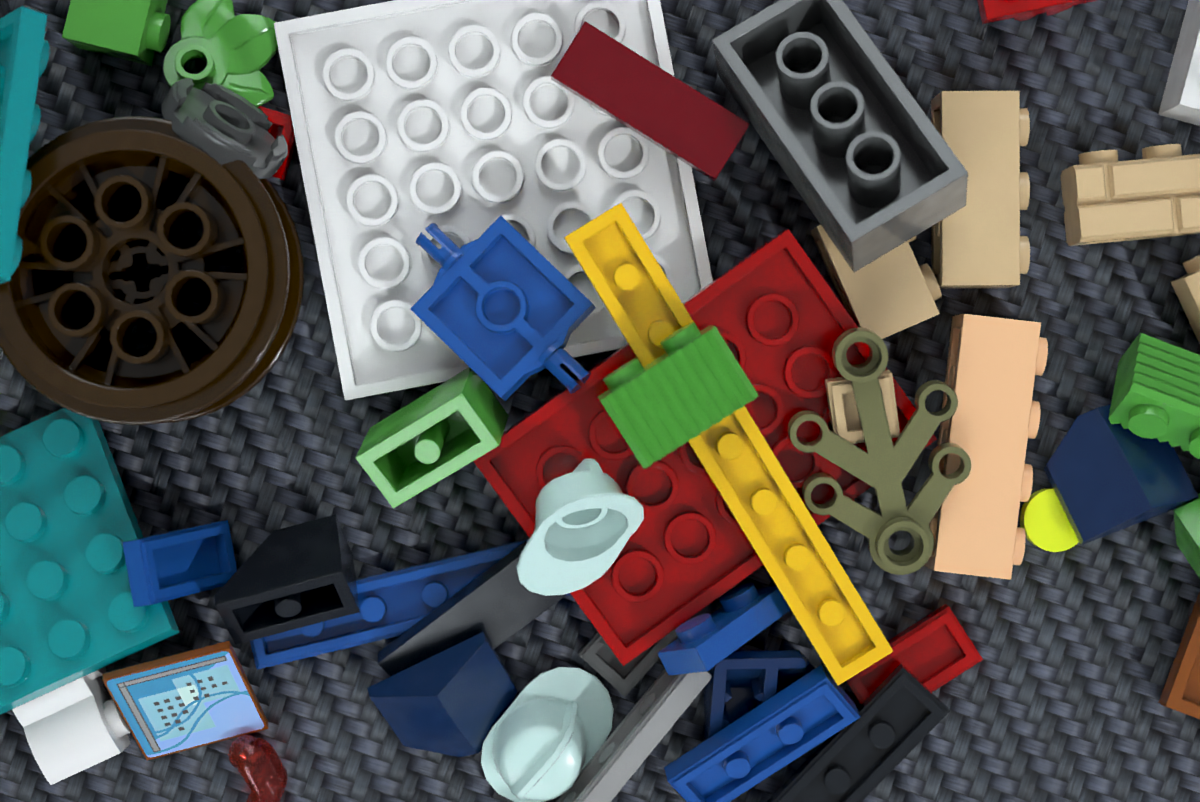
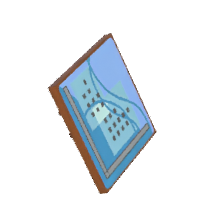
[103,641,269,760]

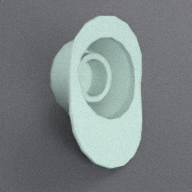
[516,458,644,596]
[481,666,614,802]

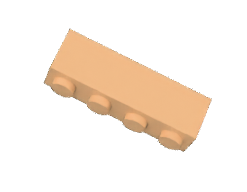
[924,314,1048,580]

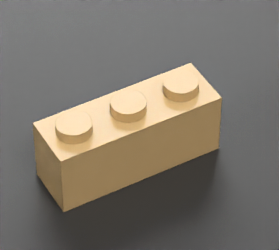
[931,91,1030,289]

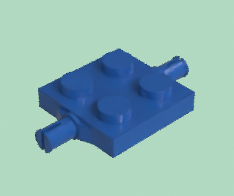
[410,216,596,401]

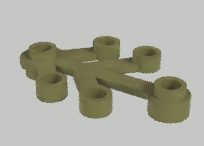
[788,327,971,575]

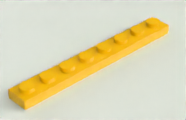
[563,203,894,685]

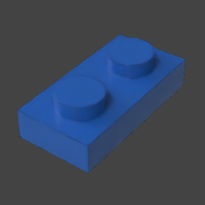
[657,582,790,676]

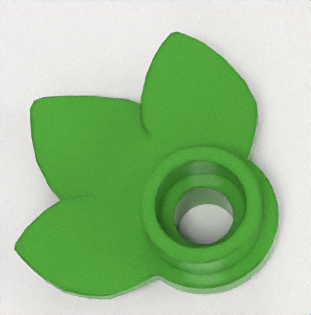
[163,0,278,107]

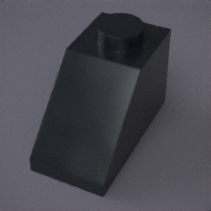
[215,515,360,645]

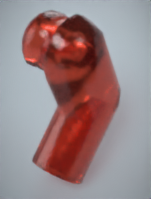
[228,735,288,802]

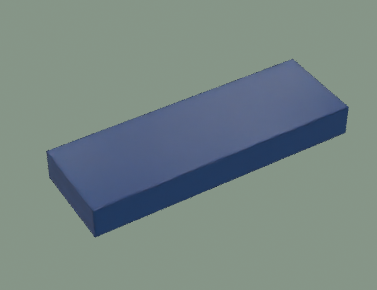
[664,664,861,802]

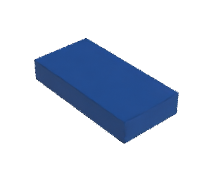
[122,520,237,607]

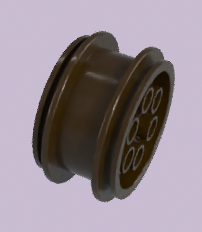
[0,116,304,425]

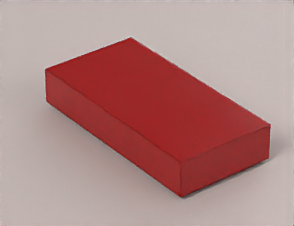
[846,604,983,704]

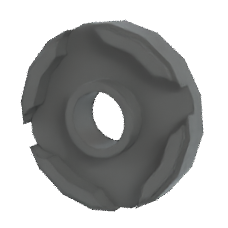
[162,78,288,179]

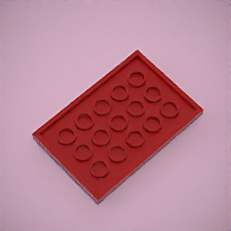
[474,229,937,666]

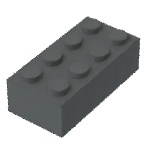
[712,0,968,272]

